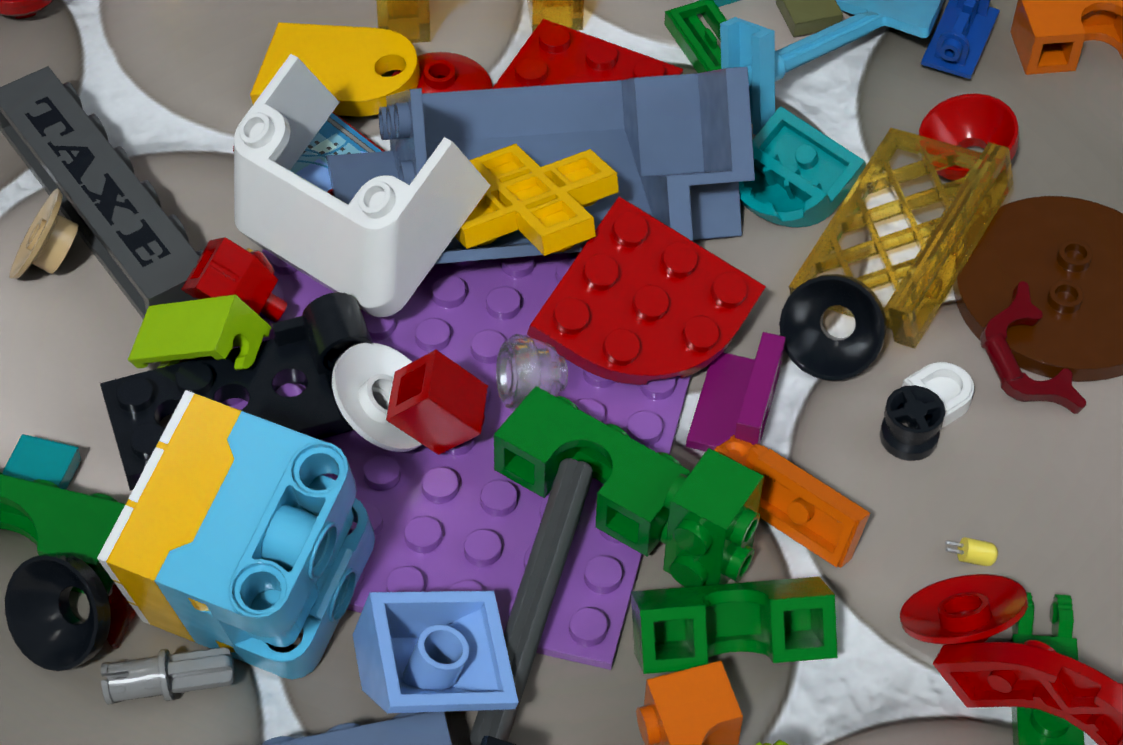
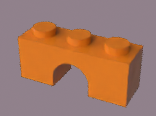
[1010,0,1123,75]
[636,661,743,745]

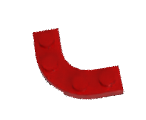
[933,640,1123,745]

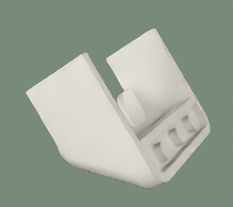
[234,54,491,317]

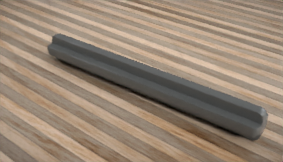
[470,458,593,745]

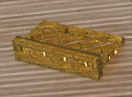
[789,128,1013,349]

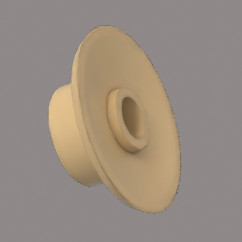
[9,188,79,279]

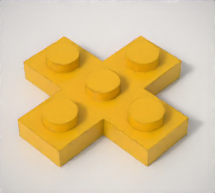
[455,144,619,256]

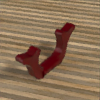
[980,281,1086,414]

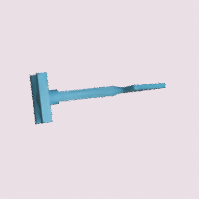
[720,0,945,135]

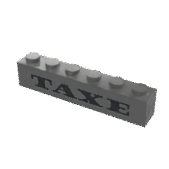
[0,66,204,319]

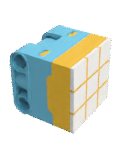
[97,390,375,679]

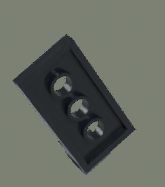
[100,292,373,491]

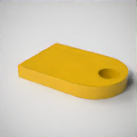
[250,22,420,117]

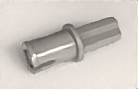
[101,647,235,705]

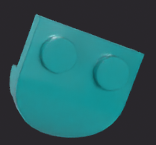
[739,106,868,227]

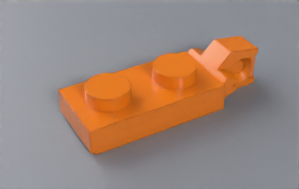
[714,435,870,568]

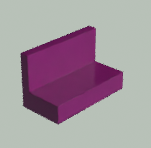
[686,332,786,452]

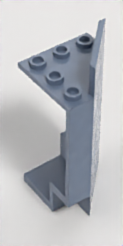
[326,67,755,264]

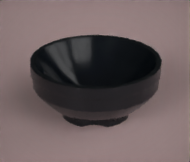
[779,274,887,380]
[5,553,111,671]

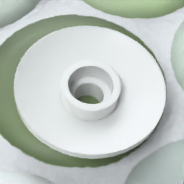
[332,343,422,452]

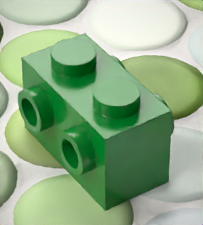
[660,448,764,587]

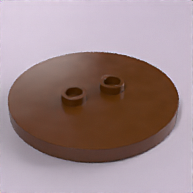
[953,196,1123,381]

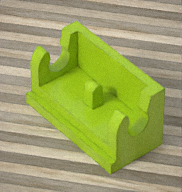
[128,294,271,370]

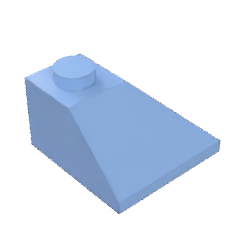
[352,591,519,714]

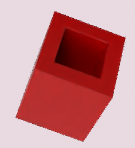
[386,350,488,455]

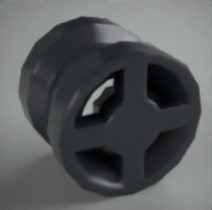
[879,385,946,461]

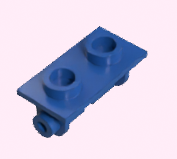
[921,0,1000,79]

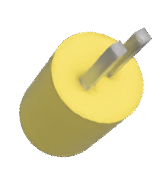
[945,537,998,566]

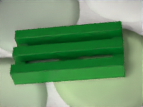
[664,0,727,73]

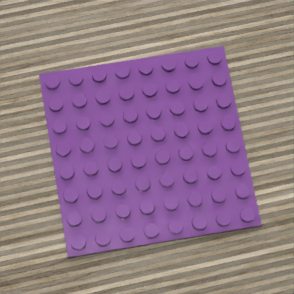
[222,249,692,670]

